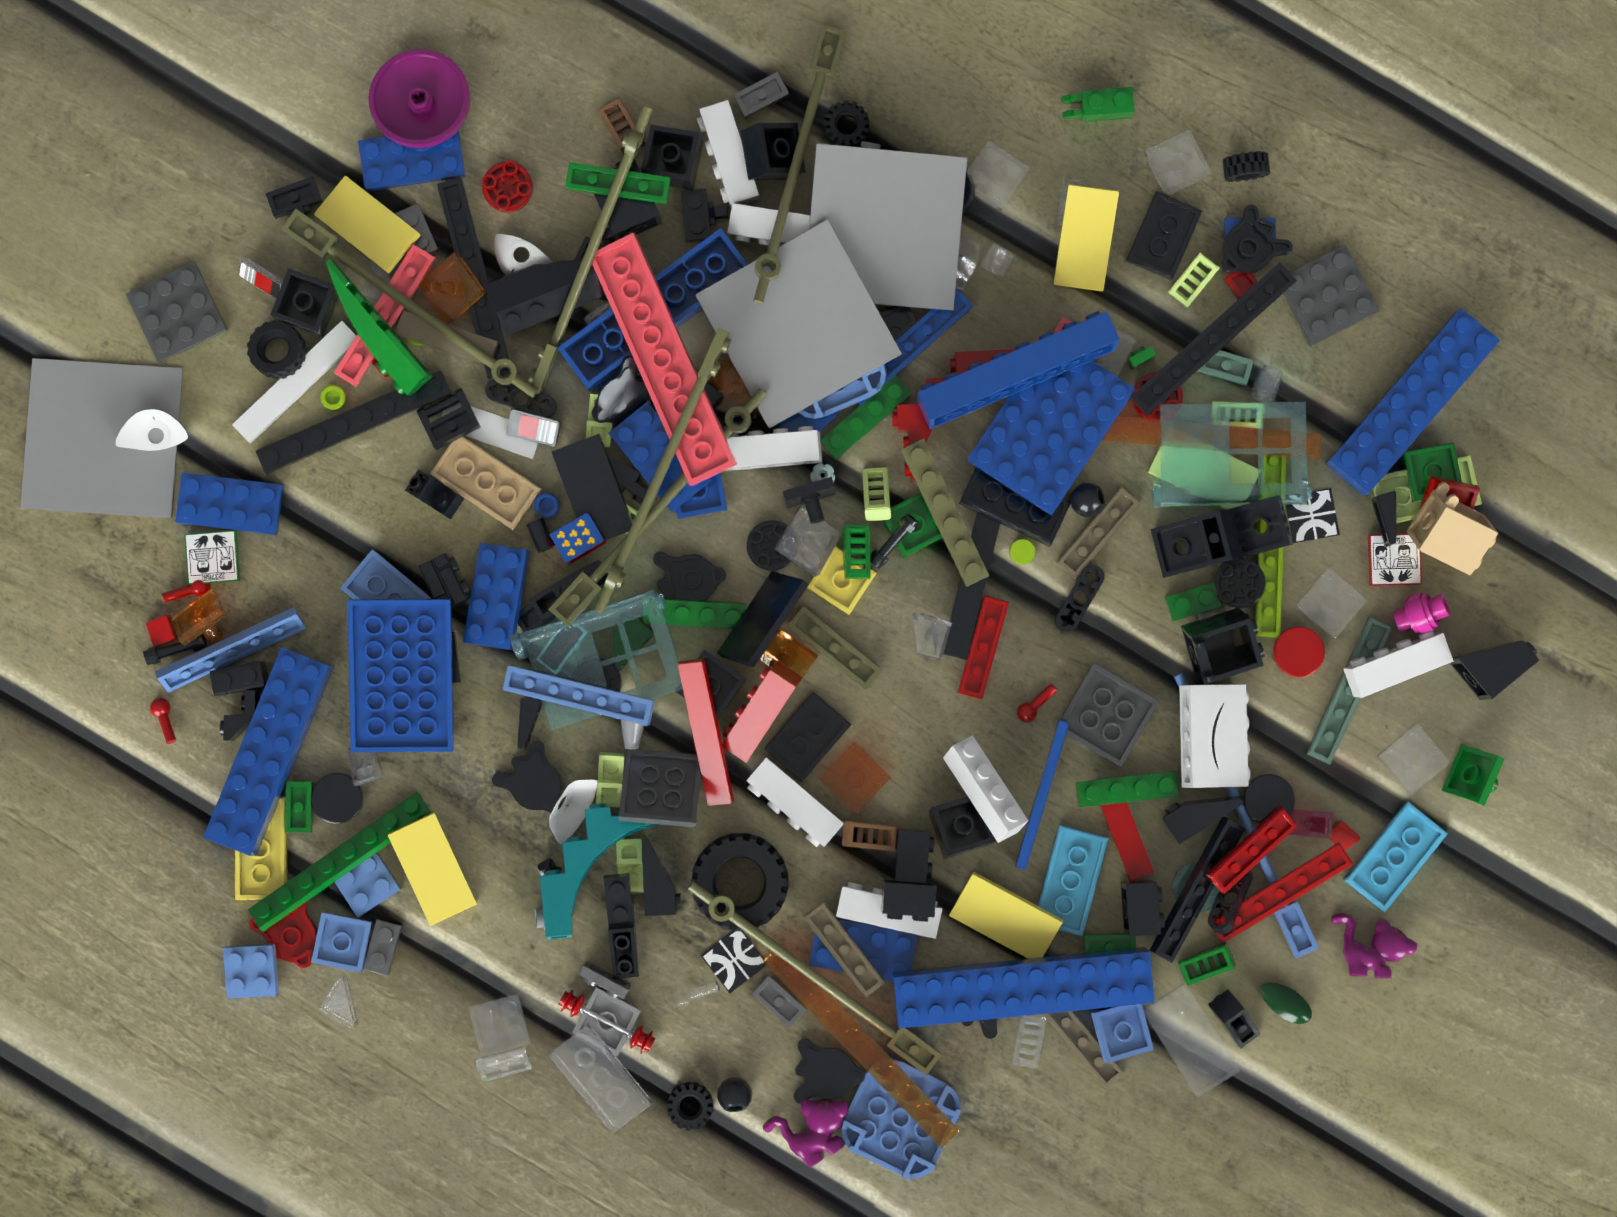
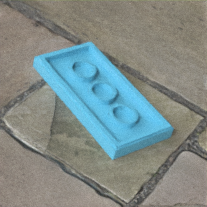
[1344,801,1448,912]
[1037,825,1109,937]

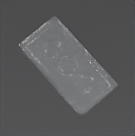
[1143,983,1240,1098]
[548,1023,653,1134]

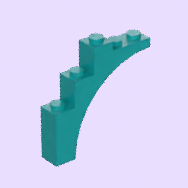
[540,804,660,940]

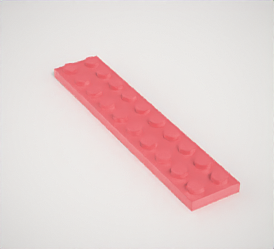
[592,233,737,486]

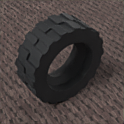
[247,320,307,379]

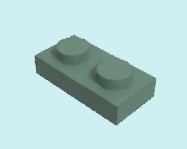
[1198,350,1254,386]

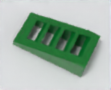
[841,525,871,579]
[1178,942,1236,986]

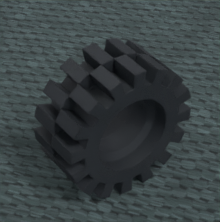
[824,101,870,147]
[1222,151,1270,182]
[667,1082,713,1131]

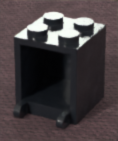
[594,159,662,246]
[1181,607,1265,685]

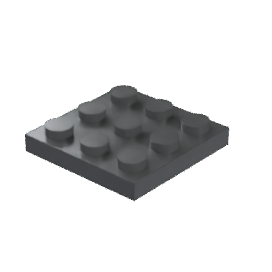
[1284,245,1379,346]
[126,262,228,363]
[1055,663,1160,767]
[619,749,701,828]

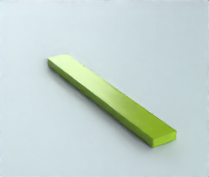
[1254,435,1287,638]

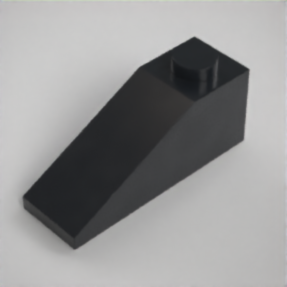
[1162,795,1245,845]
[641,838,681,916]

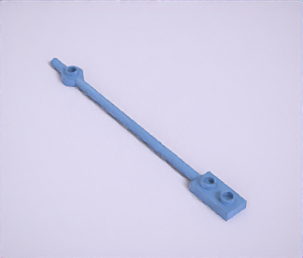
[1174,673,1319,958]

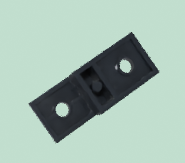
[1151,495,1293,578]

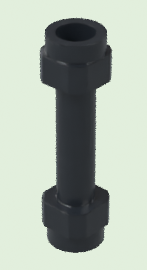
[870,513,919,569]
[143,633,207,665]

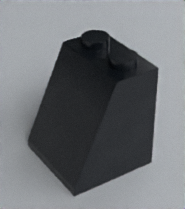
[1450,640,1539,700]

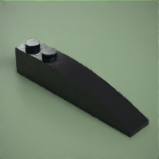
[487,258,606,336]

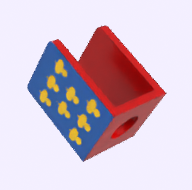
[549,513,606,565]

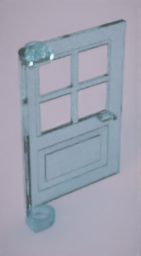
[1152,402,1312,508]
[509,590,683,731]

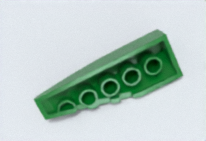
[326,259,433,396]

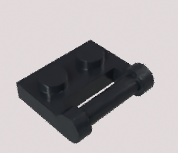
[416,388,481,450]

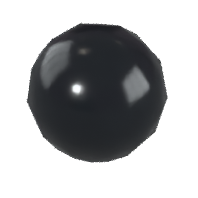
[1070,483,1105,517]
[717,1077,753,1112]

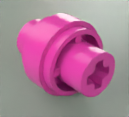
[1394,592,1451,634]

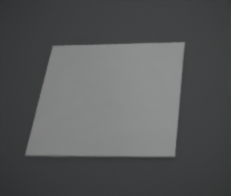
[809,143,967,311]
[695,219,902,428]
[20,358,183,518]

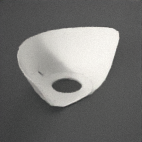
[494,234,554,275]
[116,409,188,451]
[549,779,597,844]

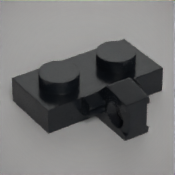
[266,176,323,219]
[681,188,728,242]

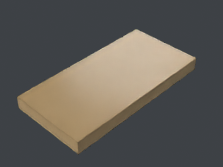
[430,436,542,531]

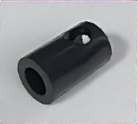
[526,518,556,553]

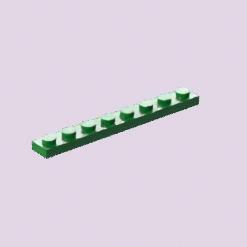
[248,792,432,932]

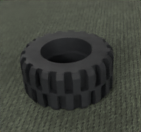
[691,833,789,931]

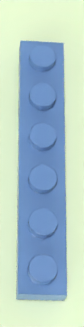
[155,607,306,693]
[503,665,655,726]

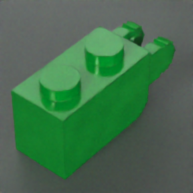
[1061,87,1135,122]

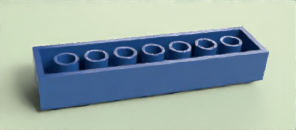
[558,228,748,392]
[1326,308,1500,497]
[918,311,1120,430]
[203,647,334,856]

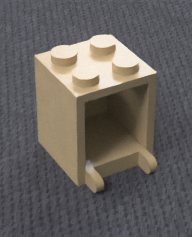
[1406,482,1498,576]

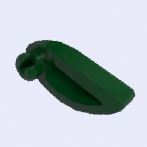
[1260,982,1312,1024]

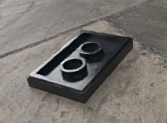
[1126,191,1202,281]
[764,692,852,782]

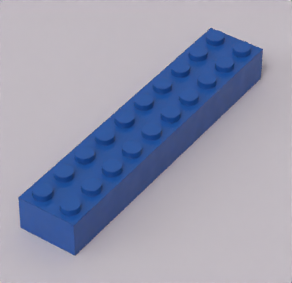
[892,947,1155,1028]

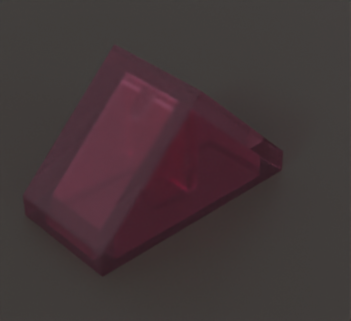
[1289,809,1333,839]

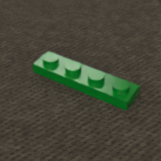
[565,162,671,204]
[820,375,912,460]
[643,597,746,629]
[1076,771,1179,807]

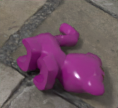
[1331,913,1417,979]
[763,1100,848,1168]

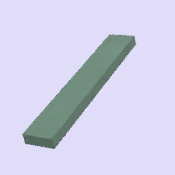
[1306,616,1393,765]

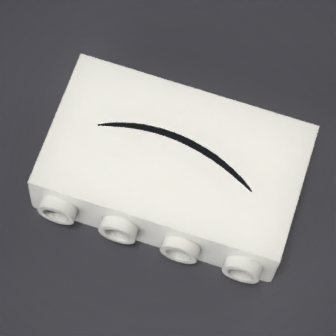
[1179,684,1251,788]

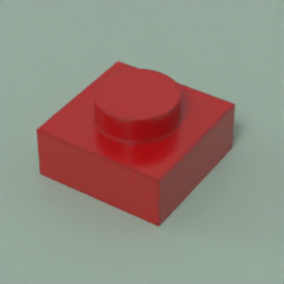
[1224,272,1258,300]

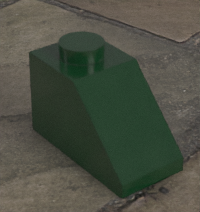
[614,613,655,671]

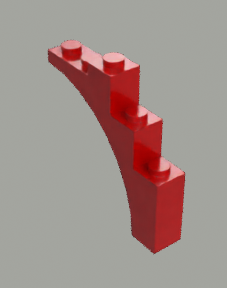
[892,349,1015,483]

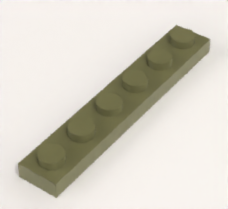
[900,439,989,587]

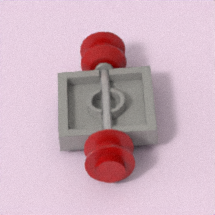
[558,986,656,1056]

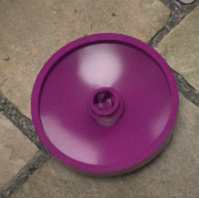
[368,50,470,148]

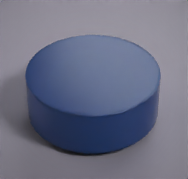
[534,493,560,518]

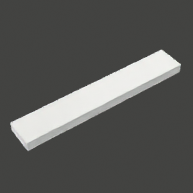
[232,321,356,444]

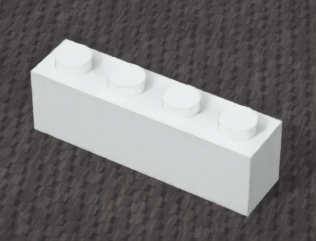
[697,100,759,208]
[727,203,810,246]
[725,426,822,471]
[1343,631,1453,698]
[943,735,1028,843]
[747,757,844,847]
[836,882,942,939]

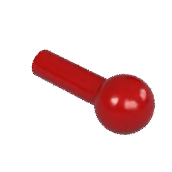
[162,580,211,603]
[1017,683,1058,723]
[150,698,177,744]

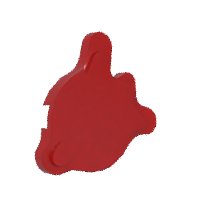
[249,901,318,968]

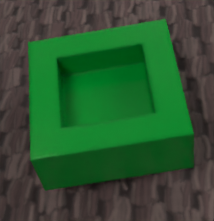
[1127,346,1156,370]

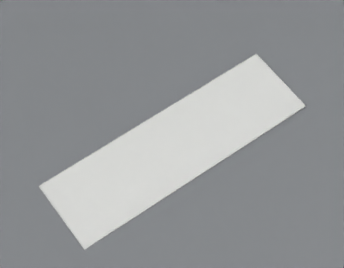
[441,403,538,459]

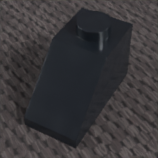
[1208,989,1260,1049]

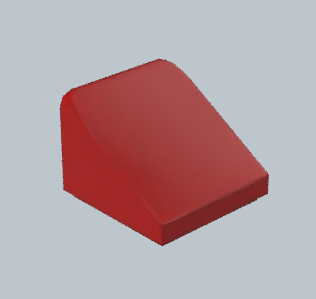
[146,615,178,647]
[1325,821,1360,850]

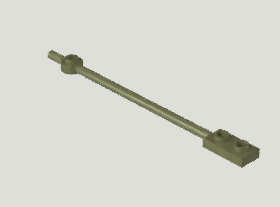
[753,24,846,304]
[528,105,653,394]
[281,209,538,398]
[594,328,732,614]
[548,388,767,628]
[687,881,942,1075]

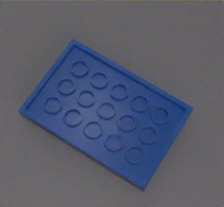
[967,361,1135,516]
[347,599,454,752]

